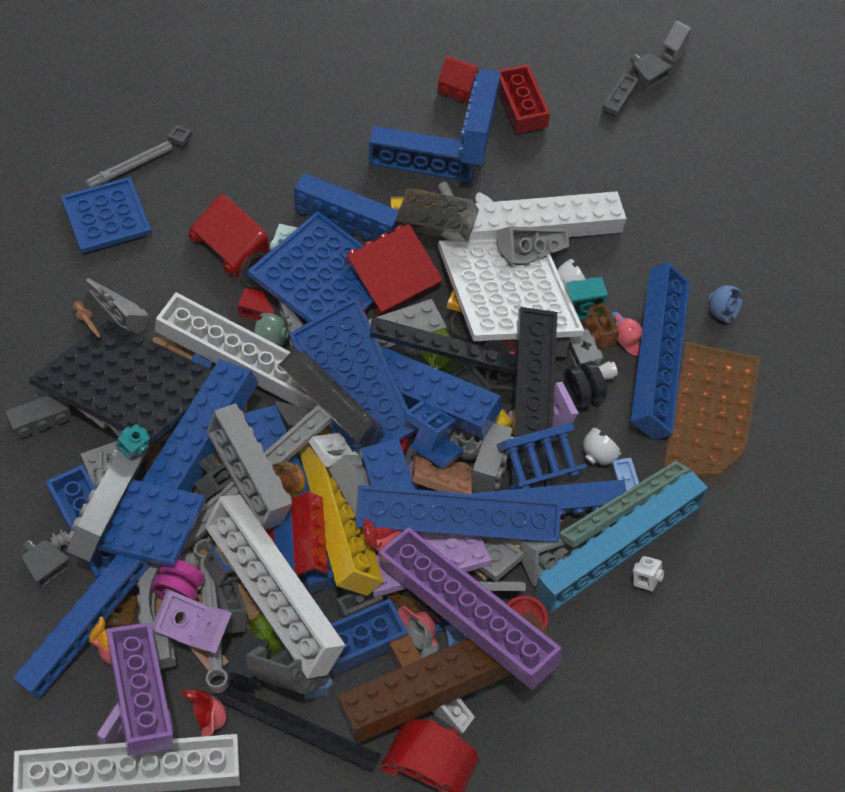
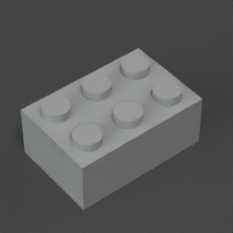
[472,423,514,493]

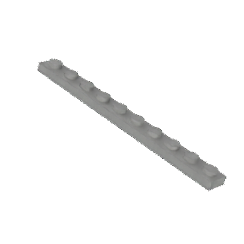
[181,404,333,555]

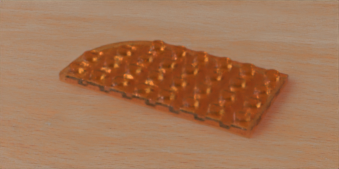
[663,342,760,477]

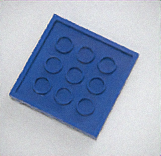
[61,177,152,254]
[96,479,206,568]

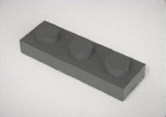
[602,73,639,116]

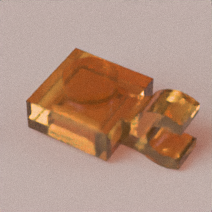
[387,592,421,613]

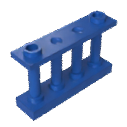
[497,422,586,490]

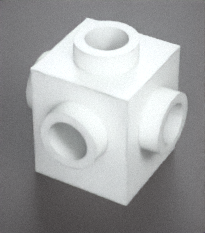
[633,556,664,591]

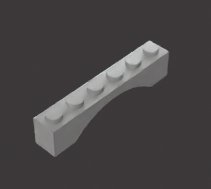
[137,561,176,669]

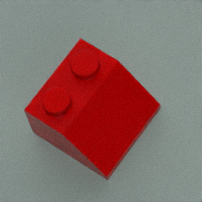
[437,56,478,104]

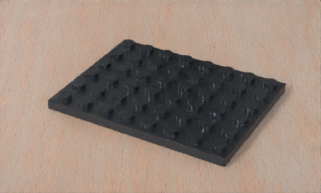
[29,320,212,445]

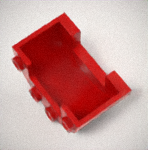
[379,719,479,792]

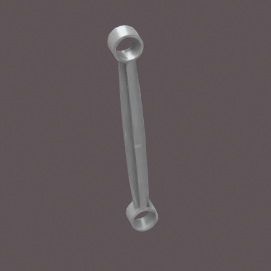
[194,539,229,693]

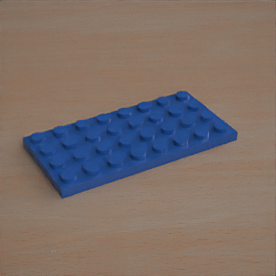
[289,297,419,456]

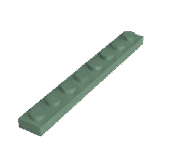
[559,461,690,548]

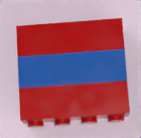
[265,491,328,576]

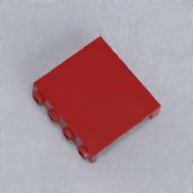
[344,224,443,317]

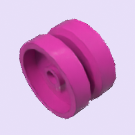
[151,560,205,601]

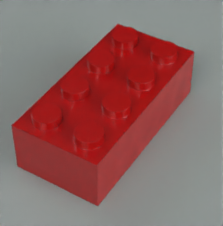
[496,64,550,134]

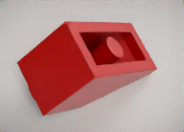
[238,288,275,321]

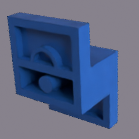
[403,400,464,469]

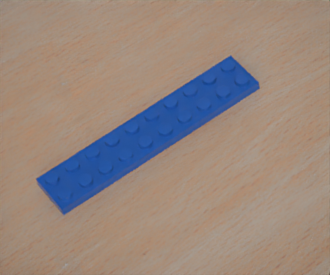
[355,485,561,542]

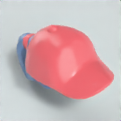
[605,312,643,356]

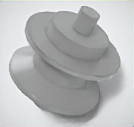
[50,529,69,551]

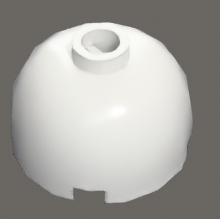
[557,259,586,287]
[583,428,622,466]

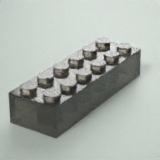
[279,348,385,447]

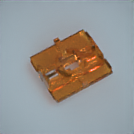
[105,594,138,629]

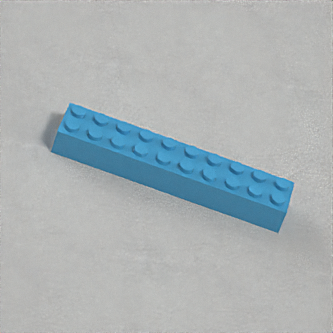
[535,471,708,614]

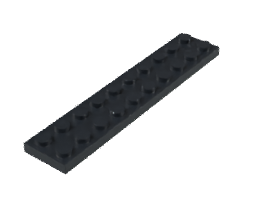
[510,307,558,490]

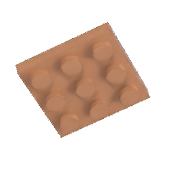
[412,451,472,494]

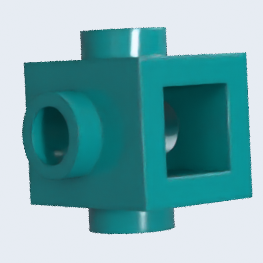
[116,424,150,460]

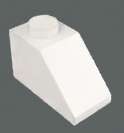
[431,698,475,733]

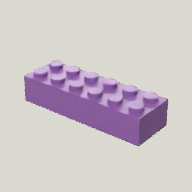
[107,622,173,756]

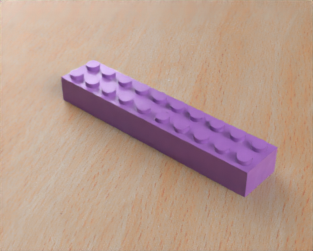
[379,527,562,690]

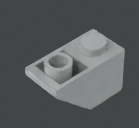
[661,20,691,63]

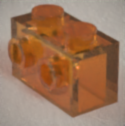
[584,303,619,349]

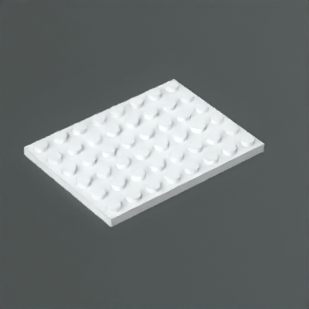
[438,239,584,341]

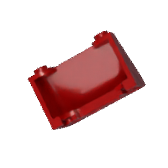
[188,194,269,279]

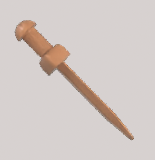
[73,301,100,338]

